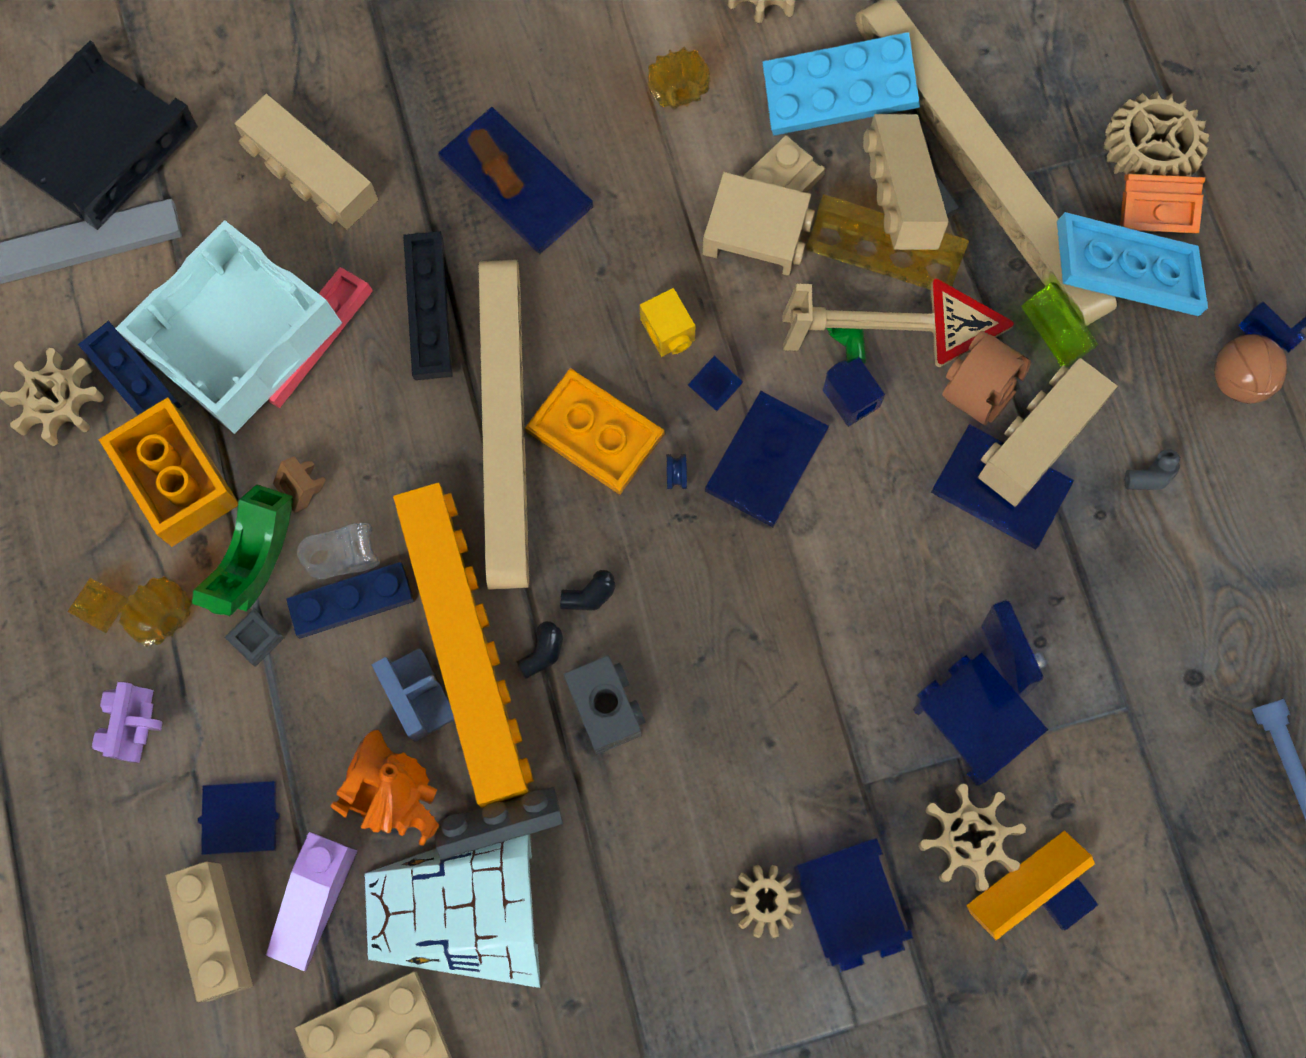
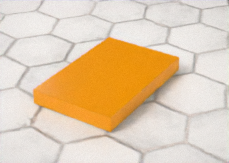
[525,368,665,495]

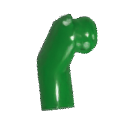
[826,328,866,367]

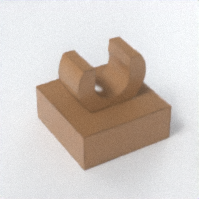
[273,456,326,513]

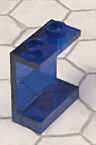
[913,652,1048,786]
[794,838,913,972]

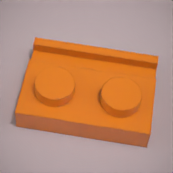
[1120,174,1205,234]

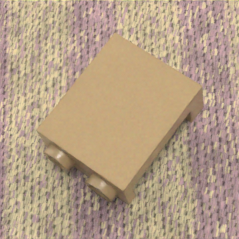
[703,172,815,276]

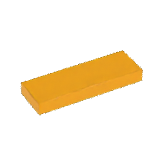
[966,830,1095,940]

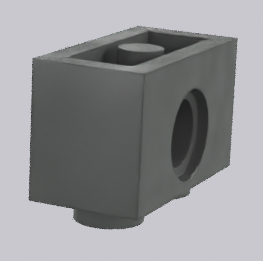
[563,655,646,755]

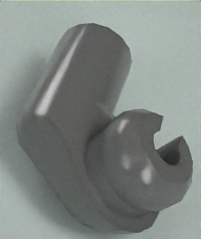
[1124,449,1180,490]

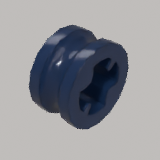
[666,454,687,489]

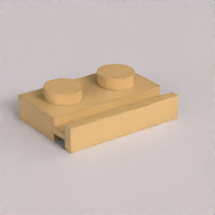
[743,135,826,193]

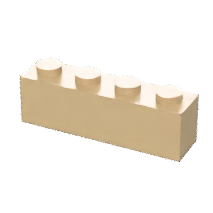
[235,94,378,230]
[863,114,949,250]
[978,358,1118,507]

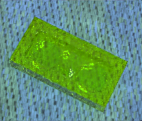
[1021,282,1099,368]

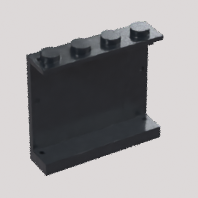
[0,41,198,230]

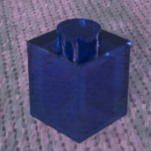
[687,355,743,411]
[823,357,885,427]

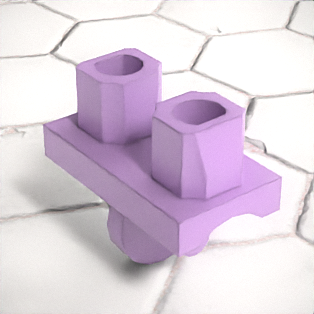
[92,682,163,763]

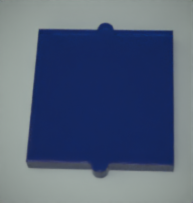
[198,781,280,855]

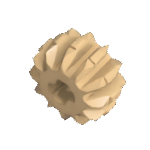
[730,865,801,938]

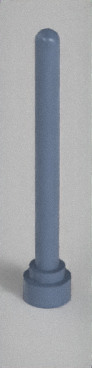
[1252,699,1306,820]

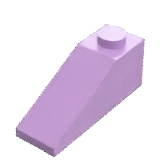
[266,832,358,971]

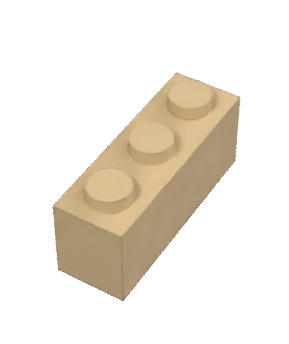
[165,861,253,1002]

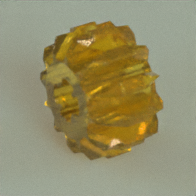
[648,47,710,110]
[119,577,192,647]

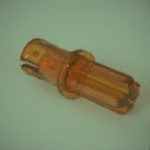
[468,128,524,198]

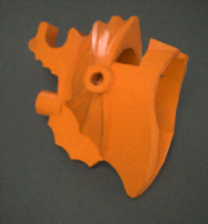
[331,730,439,845]

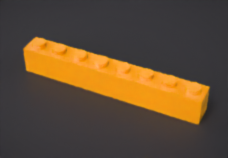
[393,482,534,808]

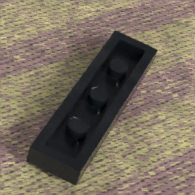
[403,231,453,381]

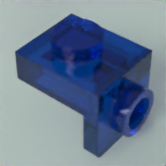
[1238,301,1306,353]

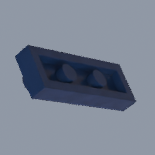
[78,321,182,415]
[286,562,415,639]

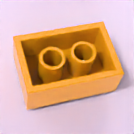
[98,397,238,547]

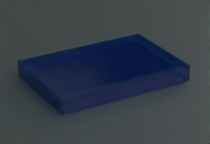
[705,391,829,528]
[931,424,1074,550]
[981,599,1044,700]

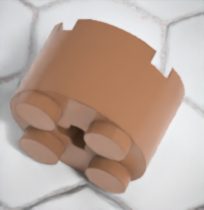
[942,331,1031,426]

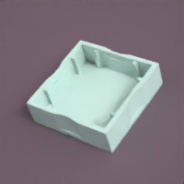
[115,220,342,434]

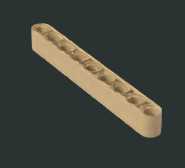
[479,259,529,590]

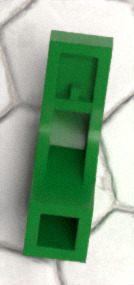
[192,485,293,616]

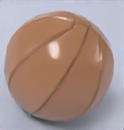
[1214,334,1287,404]

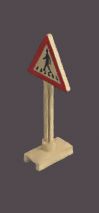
[782,279,1014,367]

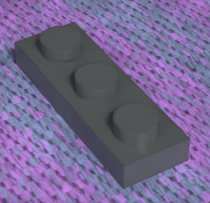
[435,787,563,860]

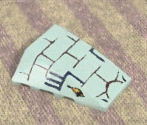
[365,834,541,988]

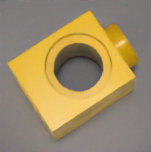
[640,288,696,357]

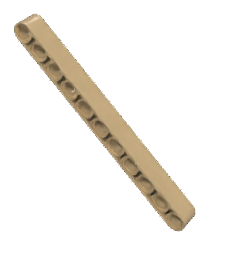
[856,0,1117,329]

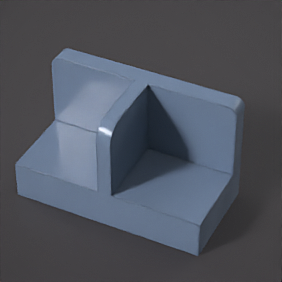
[371,649,454,742]

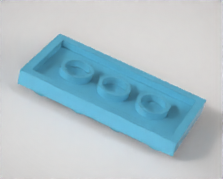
[763,32,920,136]
[1057,212,1208,316]

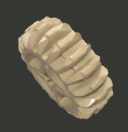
[1104,91,1209,177]

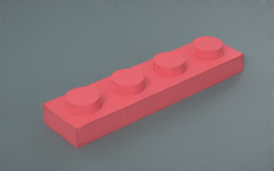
[267,267,373,408]

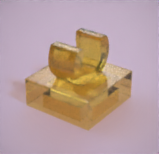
[67,578,128,633]

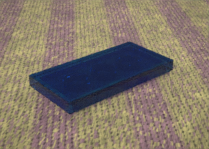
[438,107,594,254]

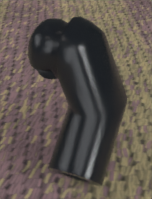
[560,570,616,611]
[516,621,563,679]

